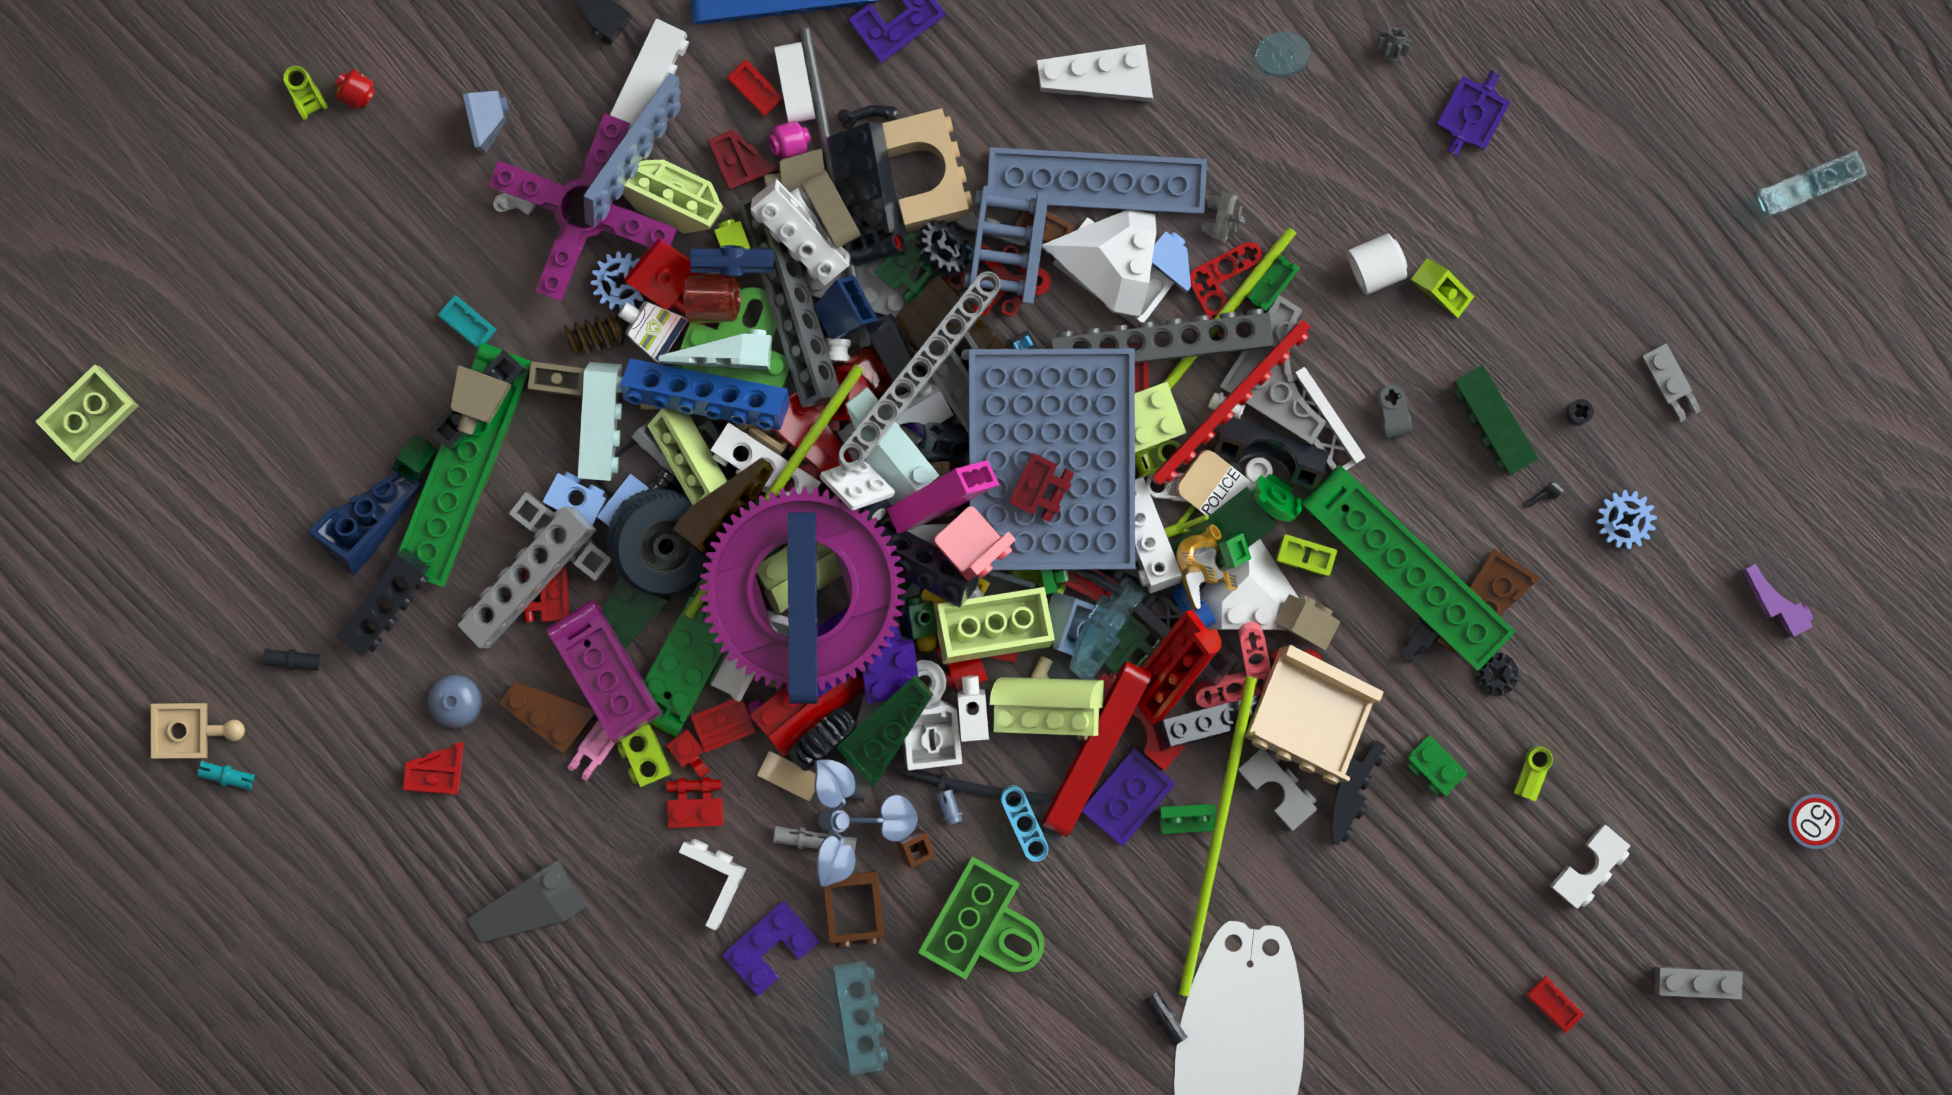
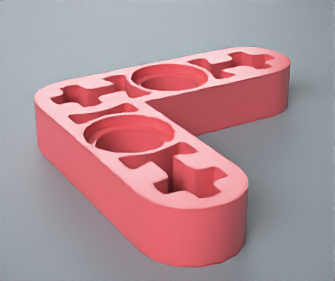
[1194,622,1271,708]

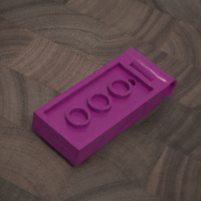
[547,599,663,743]

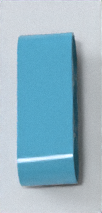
[1000,785,1048,862]

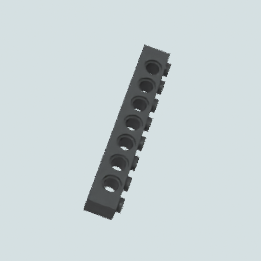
[738,192,839,407]
[1052,309,1273,364]

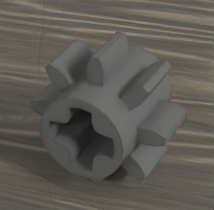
[1377,27,1412,61]

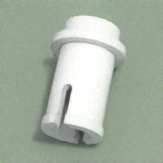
[1208,392,1245,419]

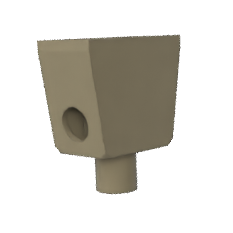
[765,149,825,198]
[451,366,511,435]

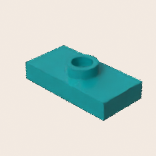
[438,295,497,349]

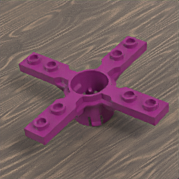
[488,113,678,302]

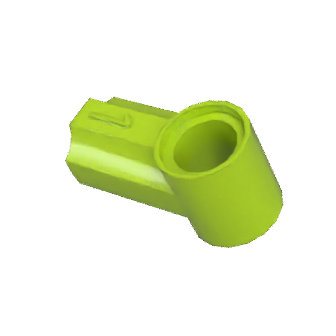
[1513,746,1553,801]

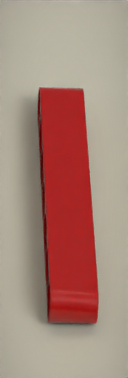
[1041,661,1151,838]

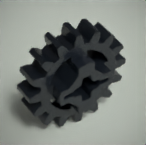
[915,220,972,278]

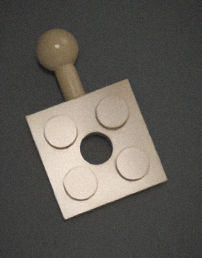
[151,703,245,758]

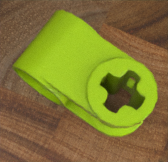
[283,66,328,120]
[1135,439,1180,478]

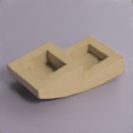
[757,751,816,801]

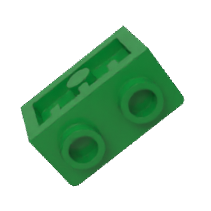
[1405,735,1468,797]
[1159,803,1216,834]

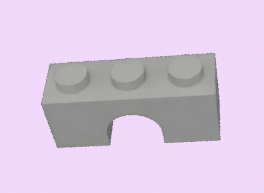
[1237,749,1317,831]
[1654,966,1743,999]

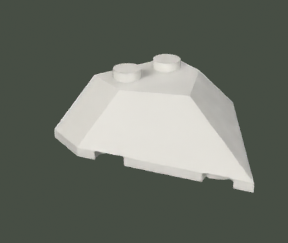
[1041,210,1156,318]
[1199,539,1299,630]

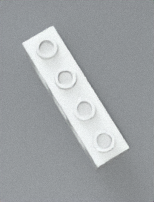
[710,422,821,496]

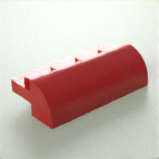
[1137,610,1221,725]
[749,672,864,757]

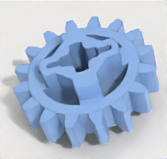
[591,252,644,310]
[1596,490,1657,549]

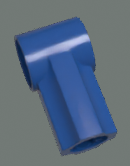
[1172,583,1217,628]

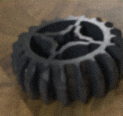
[789,708,857,771]

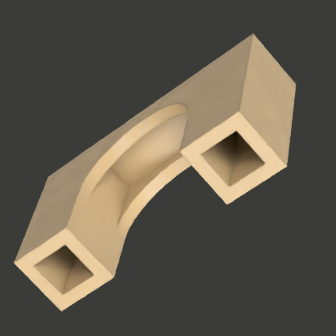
[882,108,973,233]

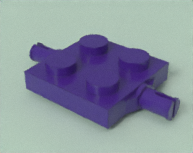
[1436,70,1511,157]
[861,636,919,704]

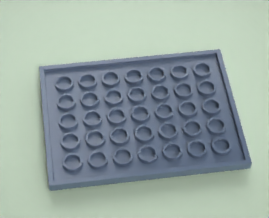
[969,348,1135,570]

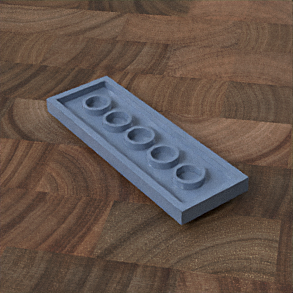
[584,73,681,228]

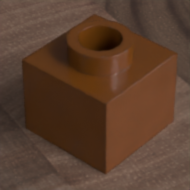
[896,829,936,868]

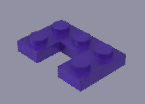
[848,0,946,64]
[722,901,820,996]

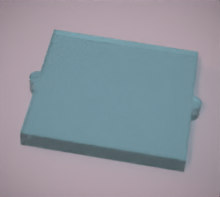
[986,570,1037,589]

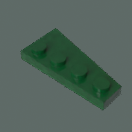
[569,575,669,672]
[836,675,934,787]

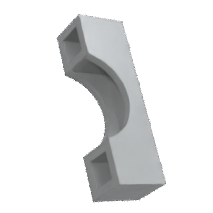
[837,378,953,462]
[509,492,612,581]

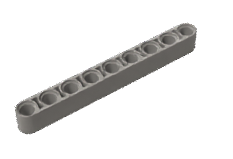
[838,272,1000,471]

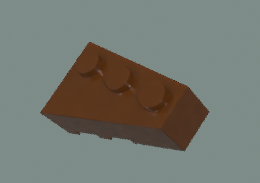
[499,681,596,754]

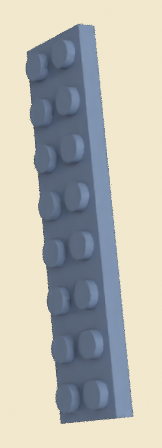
[988,147,1207,215]

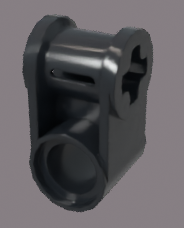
[917,422,969,461]

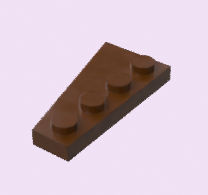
[1436,549,1541,656]

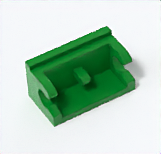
[1245,254,1300,313]

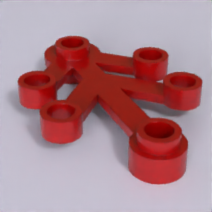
[945,245,1051,317]

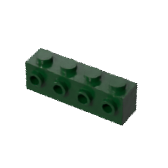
[1452,364,1539,477]

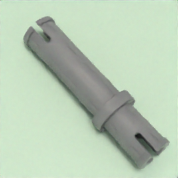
[773,826,857,853]

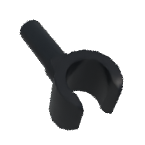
[1526,482,1564,507]

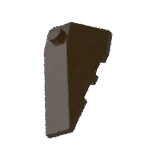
[673,457,774,562]

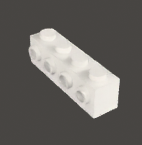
[751,179,850,285]
[1135,477,1182,593]

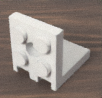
[679,839,746,930]

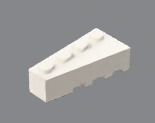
[1037,44,1153,103]

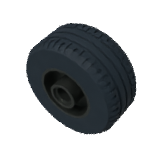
[606,488,711,596]

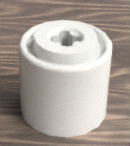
[1347,234,1407,295]

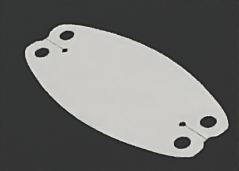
[1174,921,1304,1095]

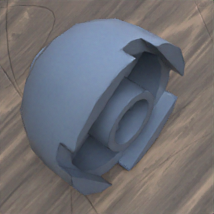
[427,675,483,729]

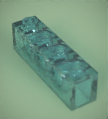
[833,960,888,1075]

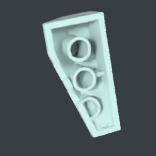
[659,329,772,370]
[846,387,939,505]

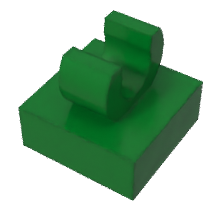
[1218,533,1252,569]
[1040,569,1070,594]

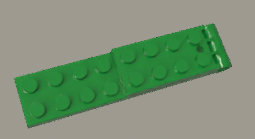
[397,342,531,588]
[1301,465,1516,672]
[644,504,782,738]

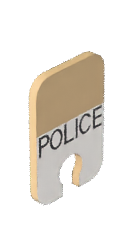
[1177,450,1253,516]

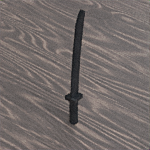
[902,766,1054,804]

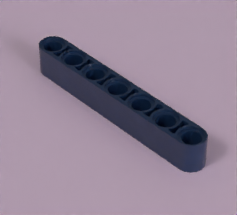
[787,512,818,704]

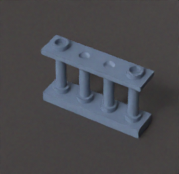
[963,185,1049,304]

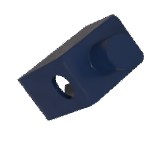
[815,276,878,339]

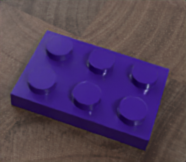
[1082,748,1176,846]

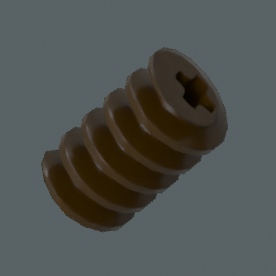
[564,310,624,357]

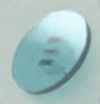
[1256,32,1310,77]

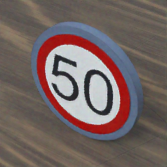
[1788,794,1843,849]

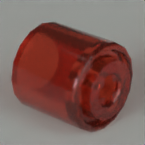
[684,273,741,324]

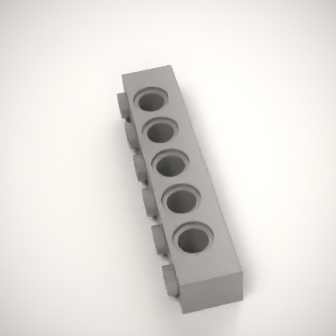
[458,506,597,648]

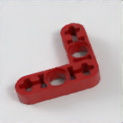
[1190,242,1262,339]

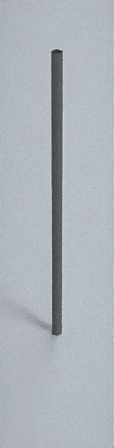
[799,29,872,348]

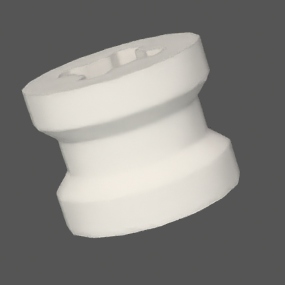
[825,338,851,363]

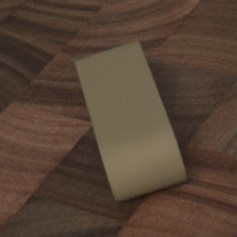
[802,170,861,248]

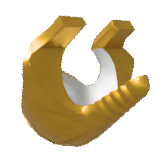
[1175,524,1238,610]

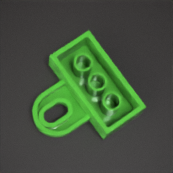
[674,287,791,388]
[918,856,1044,980]

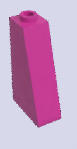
[887,460,999,534]

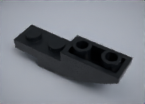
[1331,740,1387,845]

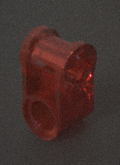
[843,347,893,401]

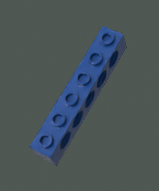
[620,359,790,430]

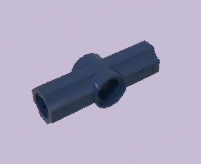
[690,245,774,276]

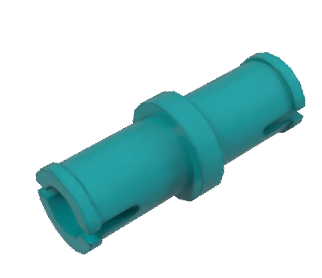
[197,761,255,791]

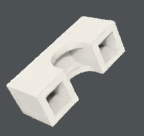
[1549,824,1630,909]

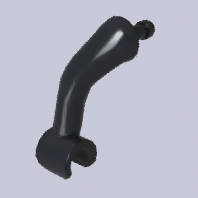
[837,105,898,130]

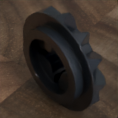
[1475,652,1519,696]

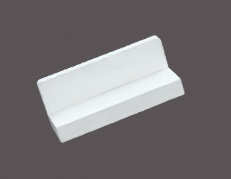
[708,623,777,702]

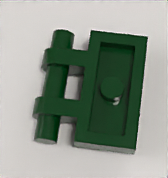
[874,231,940,303]
[1094,614,1162,673]

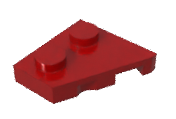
[403,742,464,796]

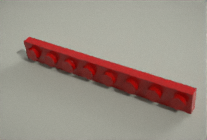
[1150,319,1311,486]

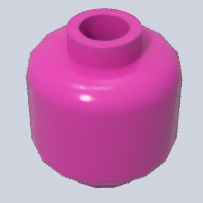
[768,121,810,160]

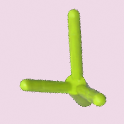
[1164,505,1209,538]

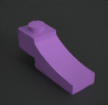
[1742,564,1813,637]

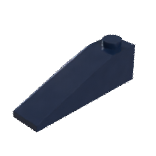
[308,472,422,575]

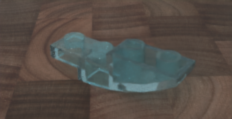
[1756,151,1868,218]
[1070,576,1147,680]

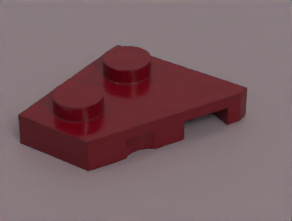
[707,129,777,191]

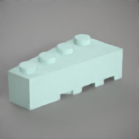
[578,362,623,481]

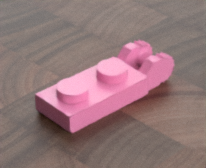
[567,720,616,781]

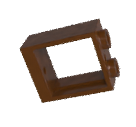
[824,871,885,948]

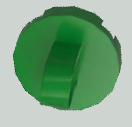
[1251,474,1303,522]

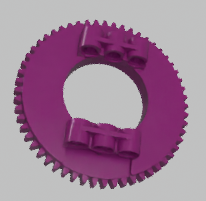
[700,487,905,691]

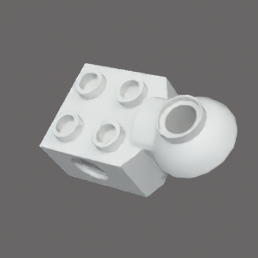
[902,660,962,770]

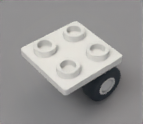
[820,460,895,526]

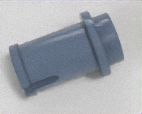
[936,790,963,826]

